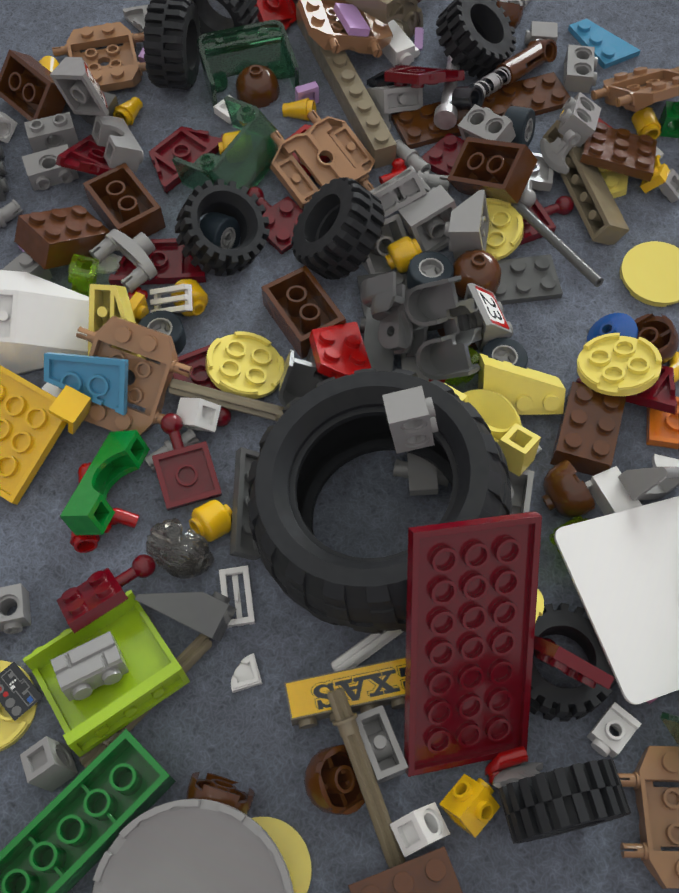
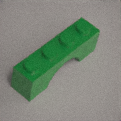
[60,430,150,535]

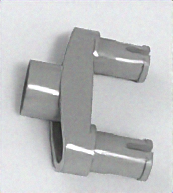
[89,229,158,293]

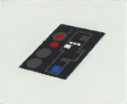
[0,662,43,721]

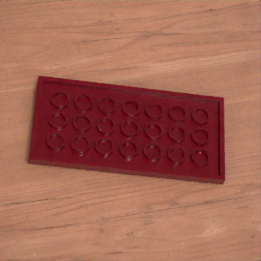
[404,511,542,777]

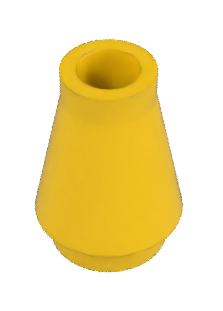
[113,97,143,126]
[282,98,316,121]

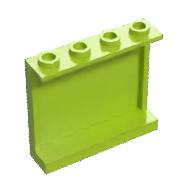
[23,589,190,757]

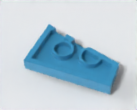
[568,18,641,69]
[44,352,129,416]

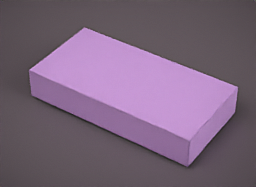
[333,3,371,37]

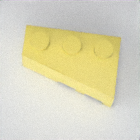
[88,284,146,359]
[478,353,566,415]

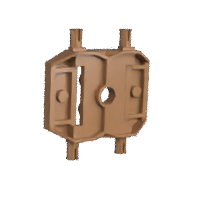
[297,0,393,58]
[52,22,146,92]
[591,66,679,112]
[270,110,375,209]
[76,316,193,436]
[618,746,679,889]

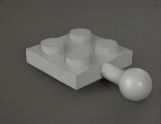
[519,152,554,208]

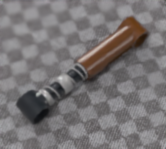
[452,39,557,111]

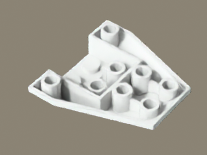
[0,270,89,375]

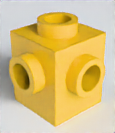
[439,774,500,838]

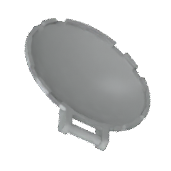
[92,799,294,893]

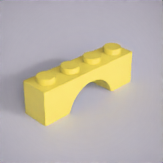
[445,383,541,477]

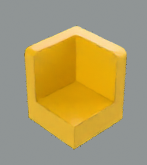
[49,385,91,435]

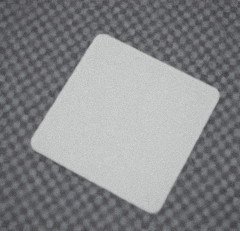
[554,496,679,705]

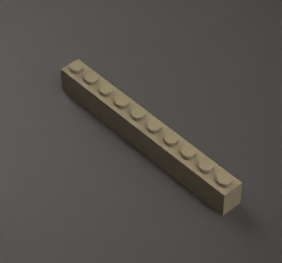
[296,3,397,169]

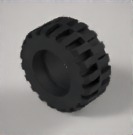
[143,0,201,90]
[291,177,385,280]

